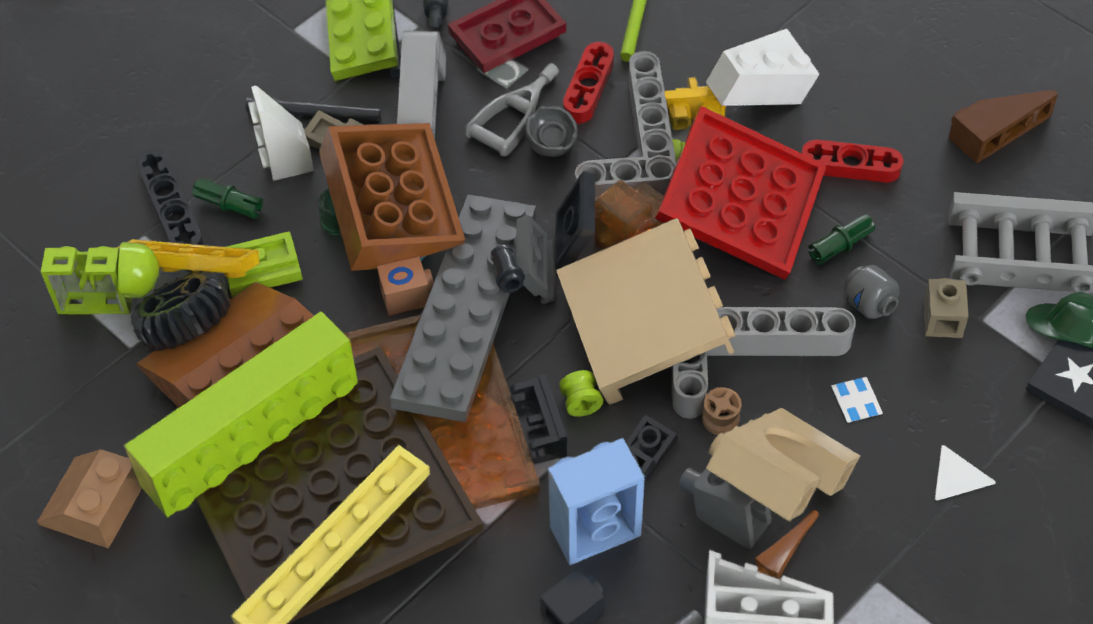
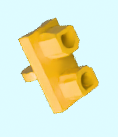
[664,77,726,130]

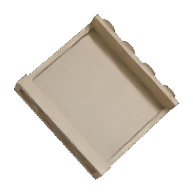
[556,218,736,405]

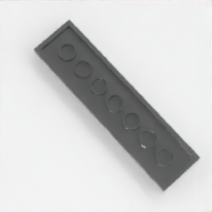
[390,194,536,422]

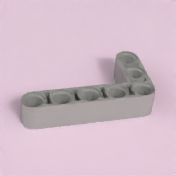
[397,31,446,139]
[575,51,676,207]
[671,307,856,419]

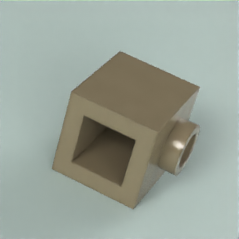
[923,278,969,338]

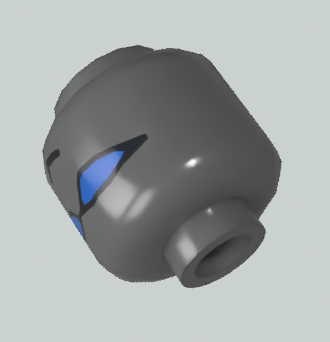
[845,264,900,319]

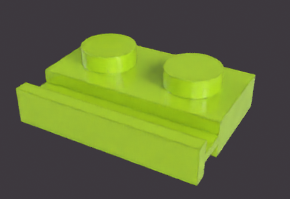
[227,231,303,297]

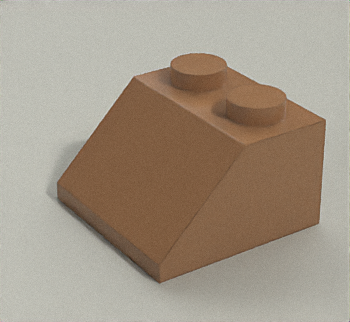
[37,449,142,549]

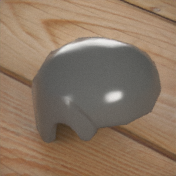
[526,106,578,158]

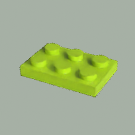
[326,0,399,81]

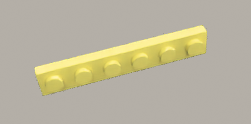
[232,445,430,624]

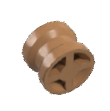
[702,387,742,435]

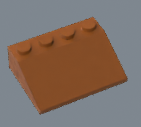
[319,123,465,271]
[137,282,314,408]

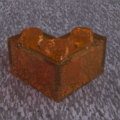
[595,179,664,250]

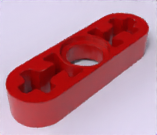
[563,42,614,124]
[802,140,903,183]

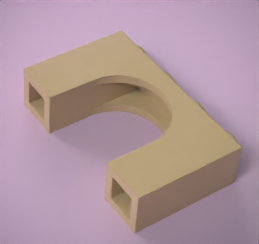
[706,408,860,521]

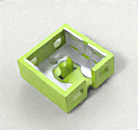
[41,246,132,314]

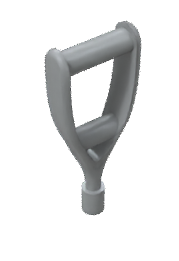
[464,63,559,157]

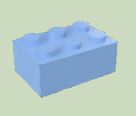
[548,438,644,565]

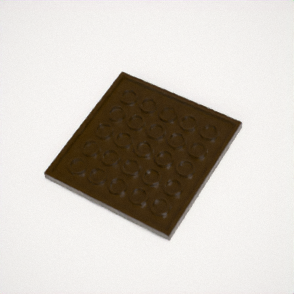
[195,346,484,624]

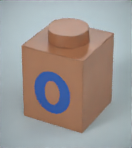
[377,256,434,316]

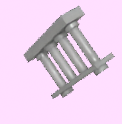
[948,192,1093,293]

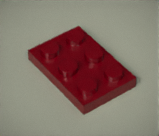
[448,0,567,73]

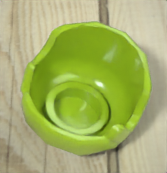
[118,242,159,298]

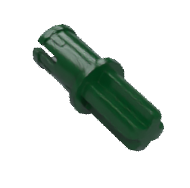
[192,178,263,220]
[808,214,875,265]

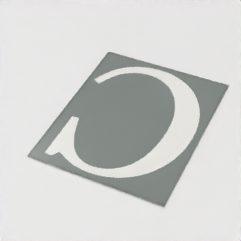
[477,59,528,89]

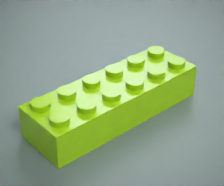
[124,311,358,518]

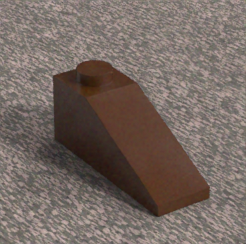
[948,90,1058,163]

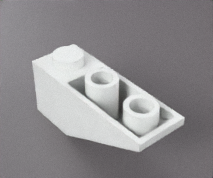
[248,86,314,181]

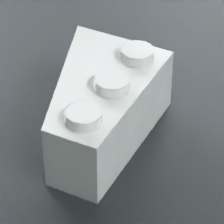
[706,29,819,106]
[704,550,833,624]

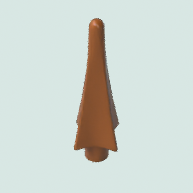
[755,510,819,579]

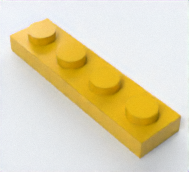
[117,239,260,278]

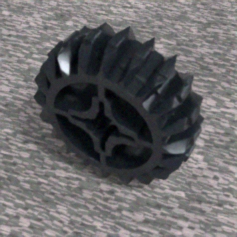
[130,271,231,351]

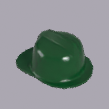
[1025,292,1093,348]

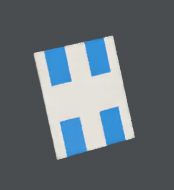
[831,377,883,423]

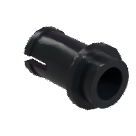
[490,245,525,293]

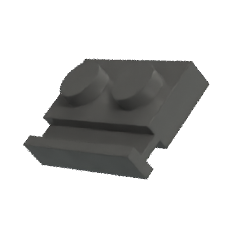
[514,215,556,304]

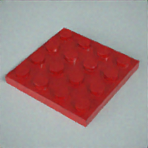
[655,106,827,280]

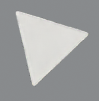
[935,445,996,501]

